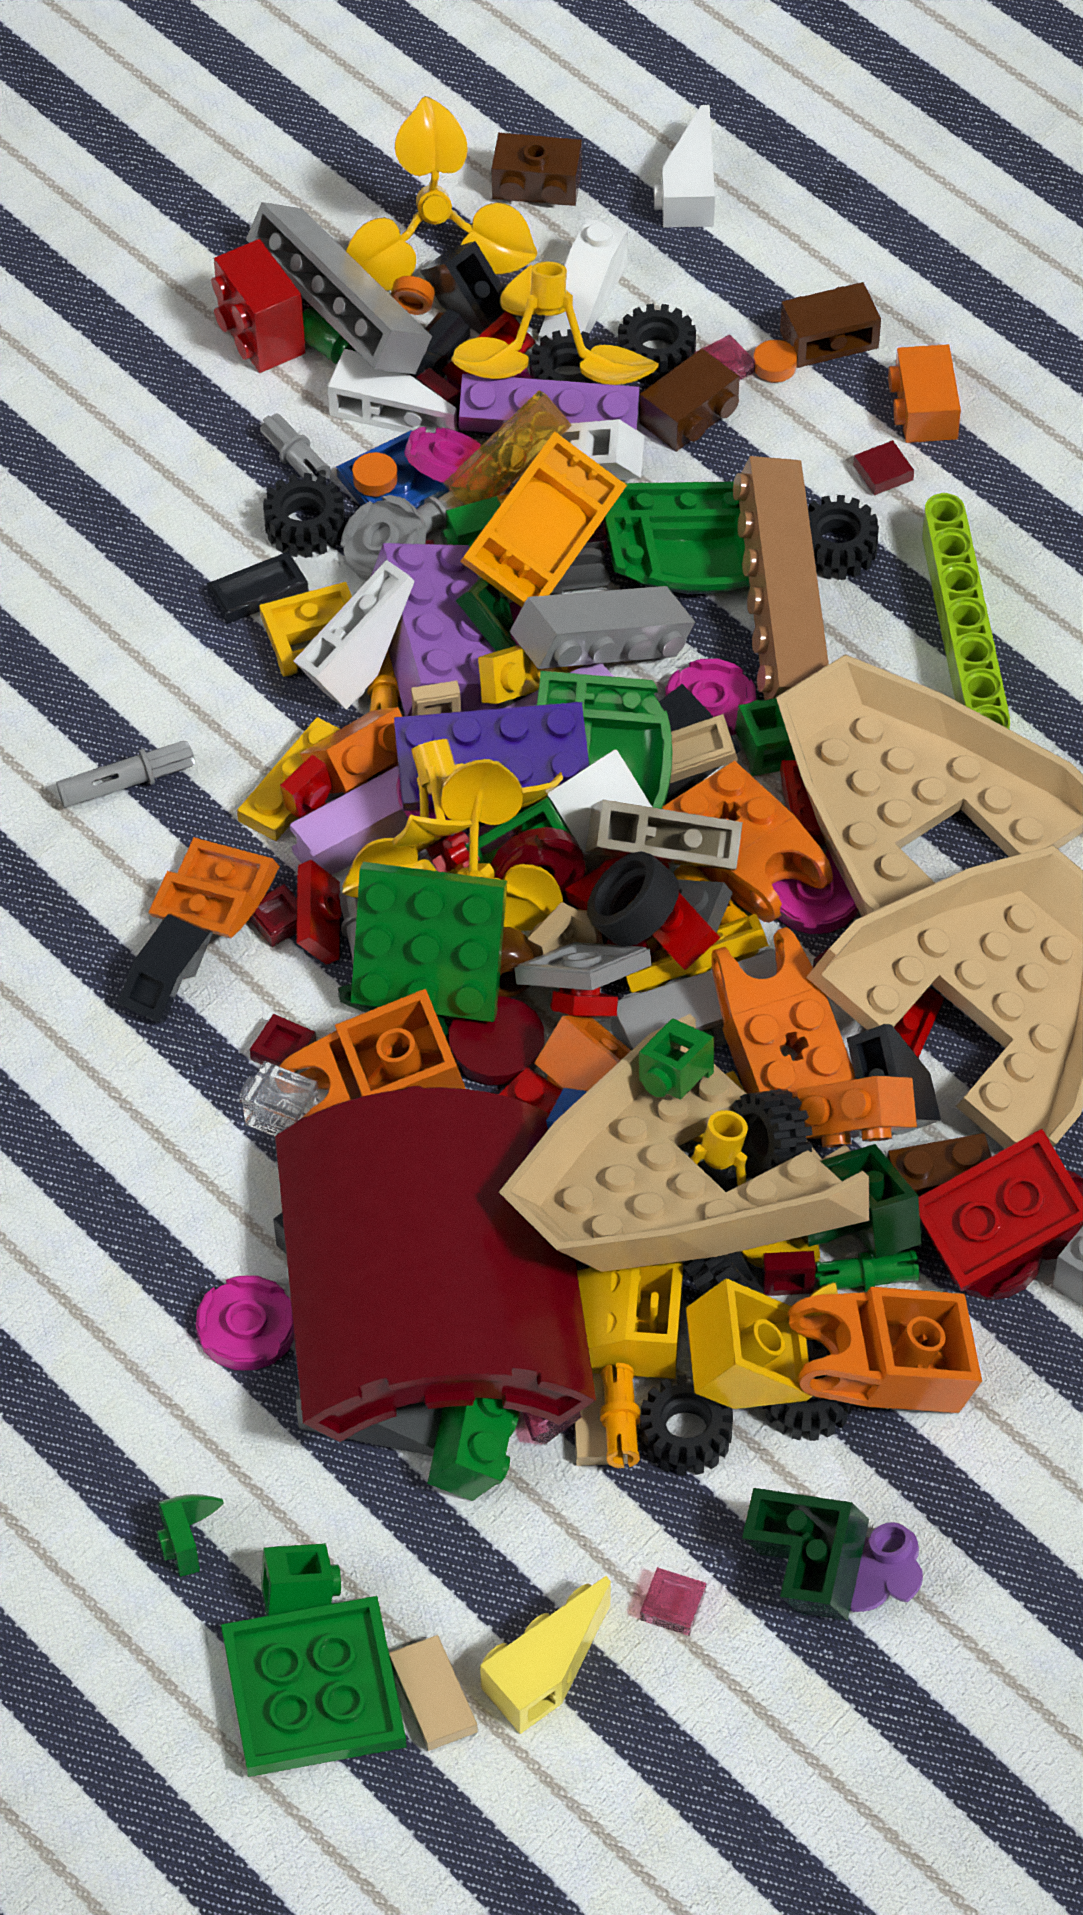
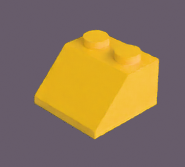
[686,1278,813,1409]

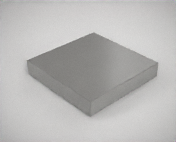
[515,942,652,990]

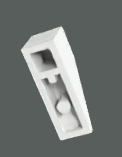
[654,105,715,228]
[538,218,628,342]
[328,349,457,433]
[499,419,645,480]
[294,560,415,710]

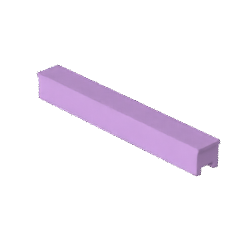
[290,663,614,875]

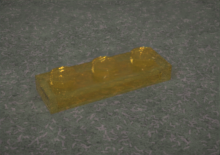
[443,390,572,506]

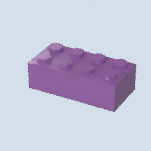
[370,543,500,716]

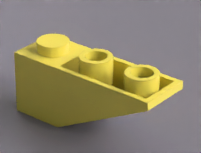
[480,1576,611,1734]

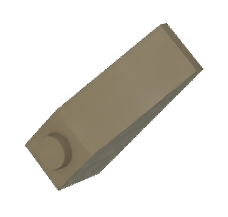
[585,799,743,870]

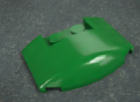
[603,481,750,594]
[522,671,673,850]

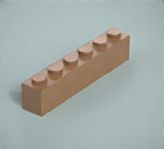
[733,456,829,700]

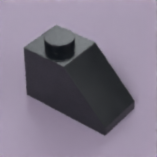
[420,241,518,334]
[847,1024,941,1134]

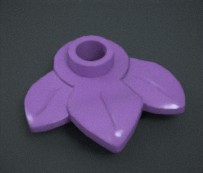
[850,1522,923,1612]

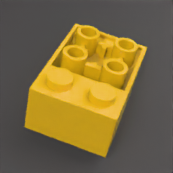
[577,1261,683,1379]

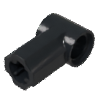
[409,309,470,380]

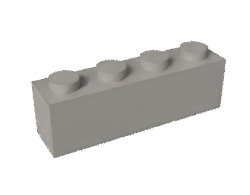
[510,586,695,669]
[611,949,777,1050]

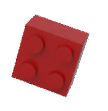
[211,239,306,373]

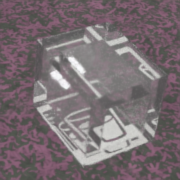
[239,1061,319,1137]

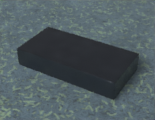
[207,551,309,624]

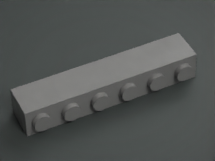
[246,202,432,374]

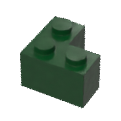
[801,1144,921,1259]
[742,1488,870,1621]

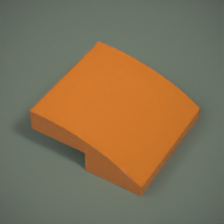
[148,837,280,938]

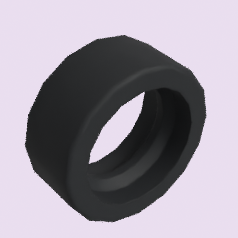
[587,851,679,947]

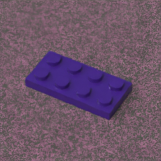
[394,702,589,811]

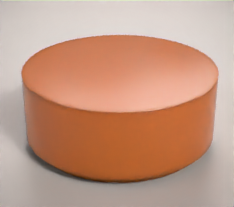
[390,276,435,315]
[753,340,797,382]
[352,452,397,496]

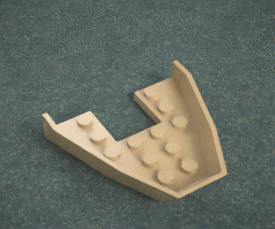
[776,654,1083,917]
[806,845,1083,1149]
[499,1014,869,1272]

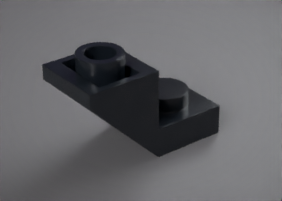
[117,913,213,1023]

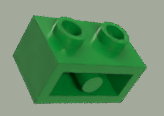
[427,1398,519,1501]

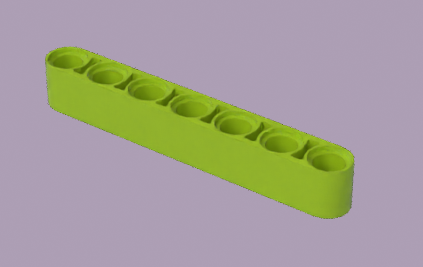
[922,493,1010,730]

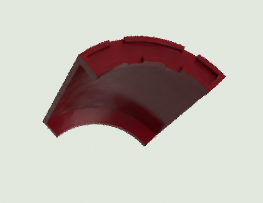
[275,1086,596,1442]

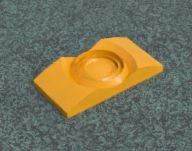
[460,431,627,607]

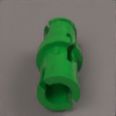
[815,1249,919,1292]

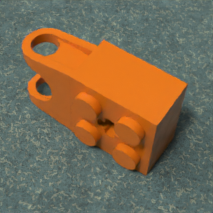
[662,760,833,923]
[711,927,856,1098]
[277,989,466,1118]
[787,1287,982,1413]

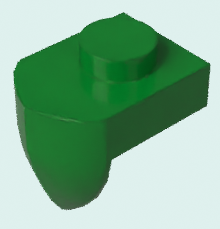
[156,1494,224,1577]

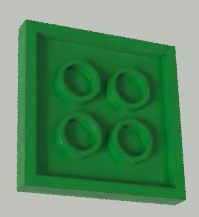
[351,862,507,1022]
[221,1596,407,1777]

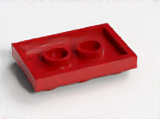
[918,1129,1083,1292]

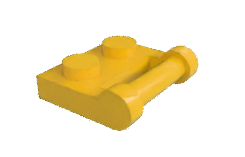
[259,582,352,677]

